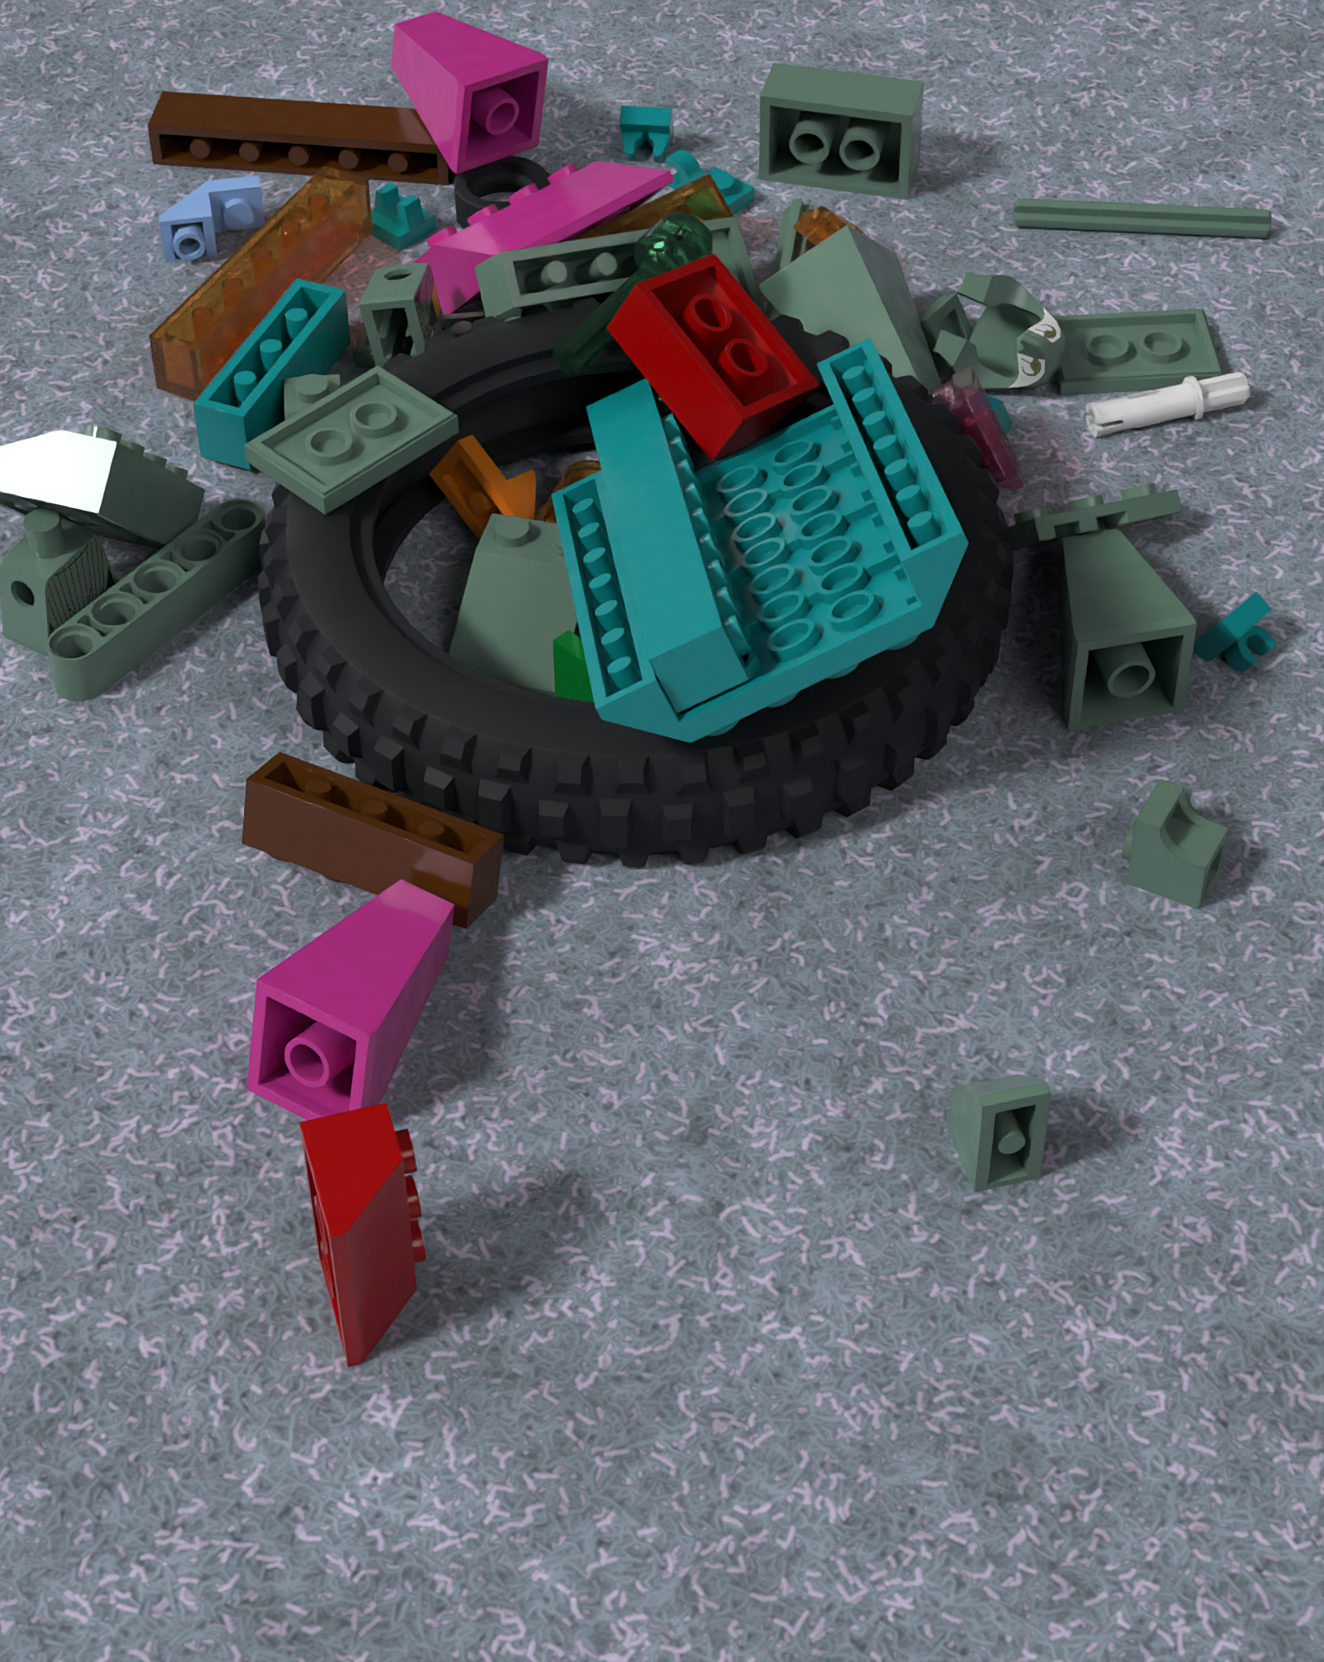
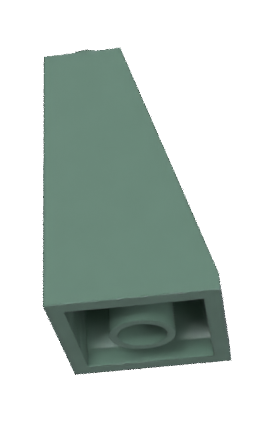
[759,225,945,405]
[1058,529,1197,730]

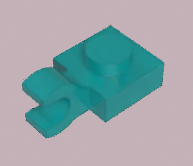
[666,149,755,220]

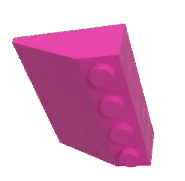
[414,161,675,314]

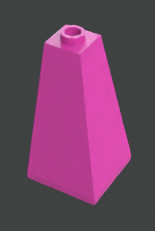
[391,11,549,174]
[247,879,455,1120]

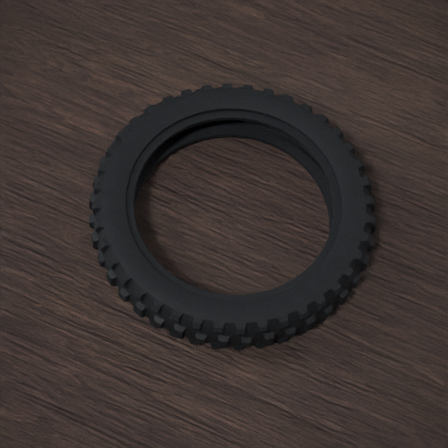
[258,295,1014,866]

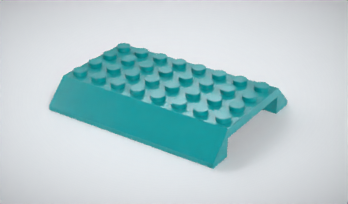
[551,337,969,743]

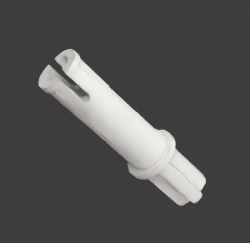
[1086,372,1250,438]

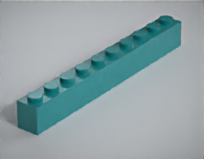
[586,378,752,713]

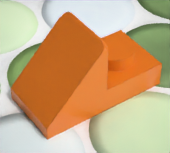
[429,435,536,541]

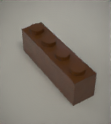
[242,752,504,929]

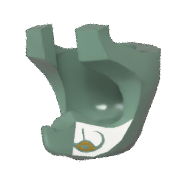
[933,272,1067,391]

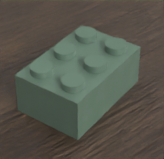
[759,63,924,200]

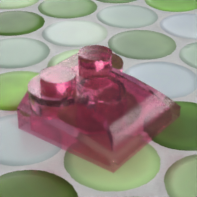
[927,365,1024,491]

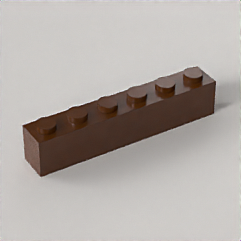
[147,91,453,186]

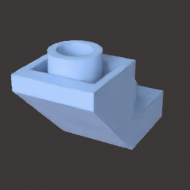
[159,175,265,262]

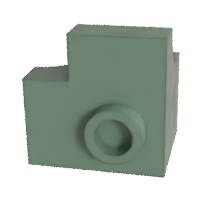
[1122,779,1229,910]

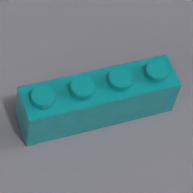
[193,278,351,470]

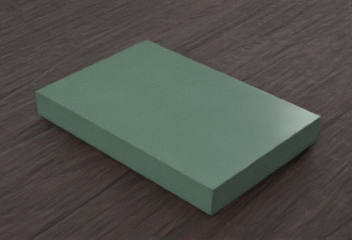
[1052,309,1224,395]
[244,365,459,515]

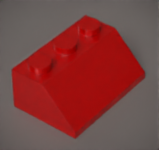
[606,253,820,462]
[299,1103,426,1367]

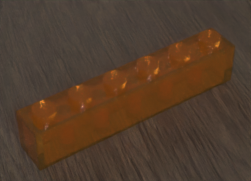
[149,166,373,401]

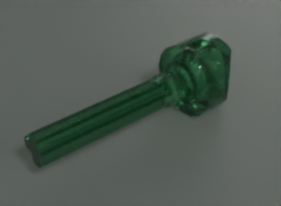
[552,212,713,375]

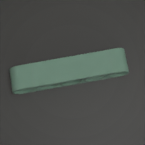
[46,498,266,702]

